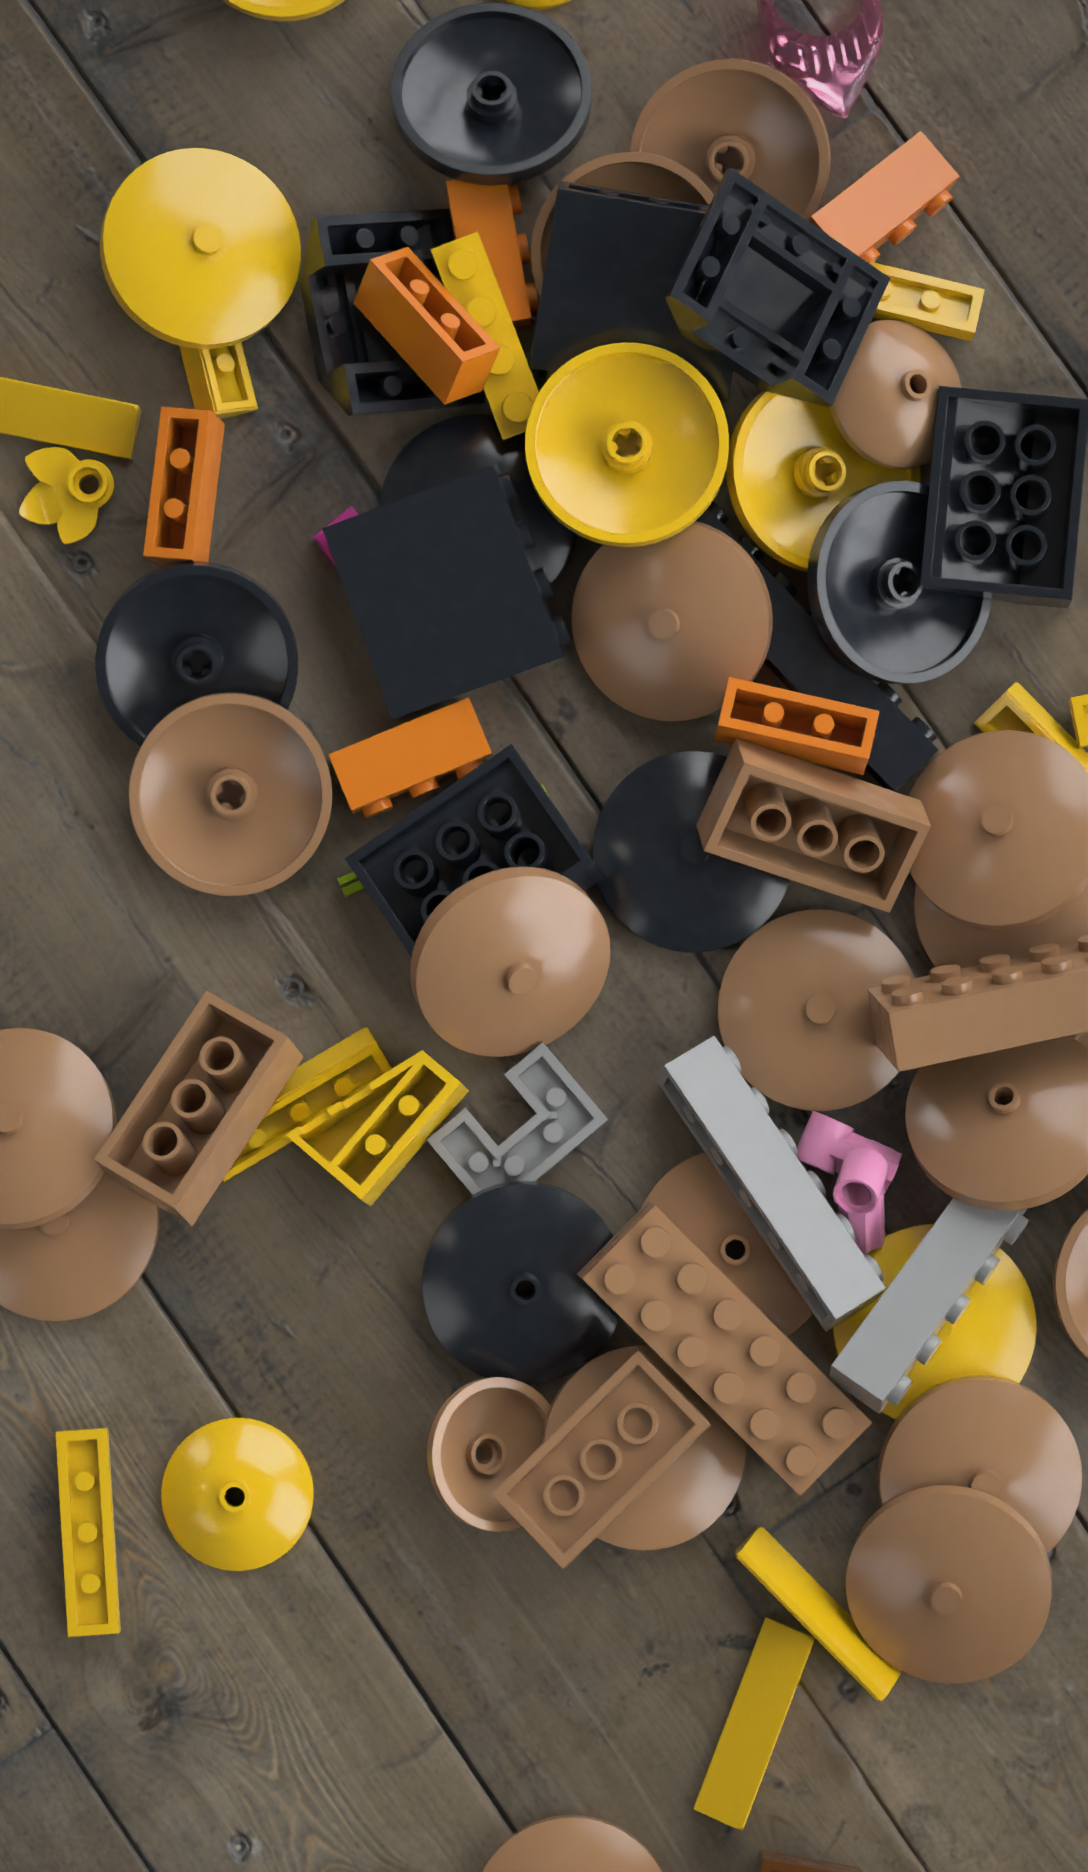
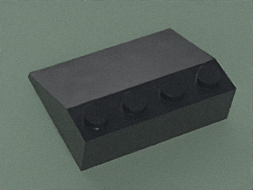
[920,386,1088,608]
[345,744,604,957]

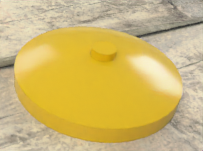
[100,148,301,349]
[525,342,729,547]
[726,391,921,572]
[833,1224,1037,1419]

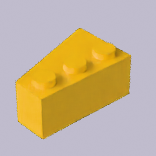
[285,1050,469,1206]

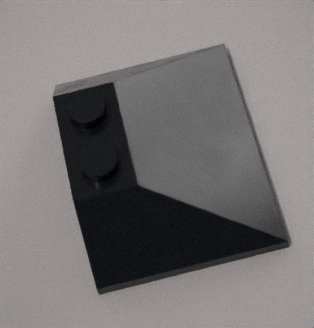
[665,168,890,407]
[300,209,485,416]

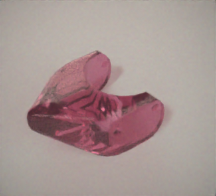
[756,0,884,119]

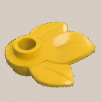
[19,447,115,544]

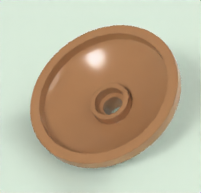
[829,320,962,470]
[427,1377,550,1532]

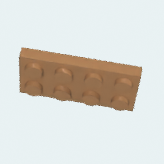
[492,1350,712,1569]

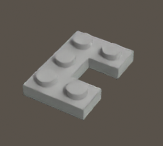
[427,1042,608,1195]

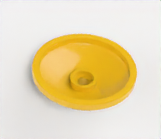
[161,1418,314,1571]

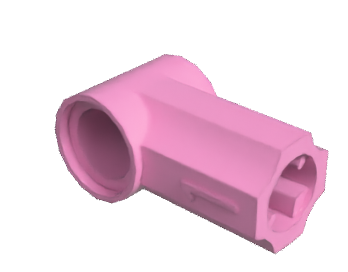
[796,1111,902,1194]
[833,1147,889,1255]

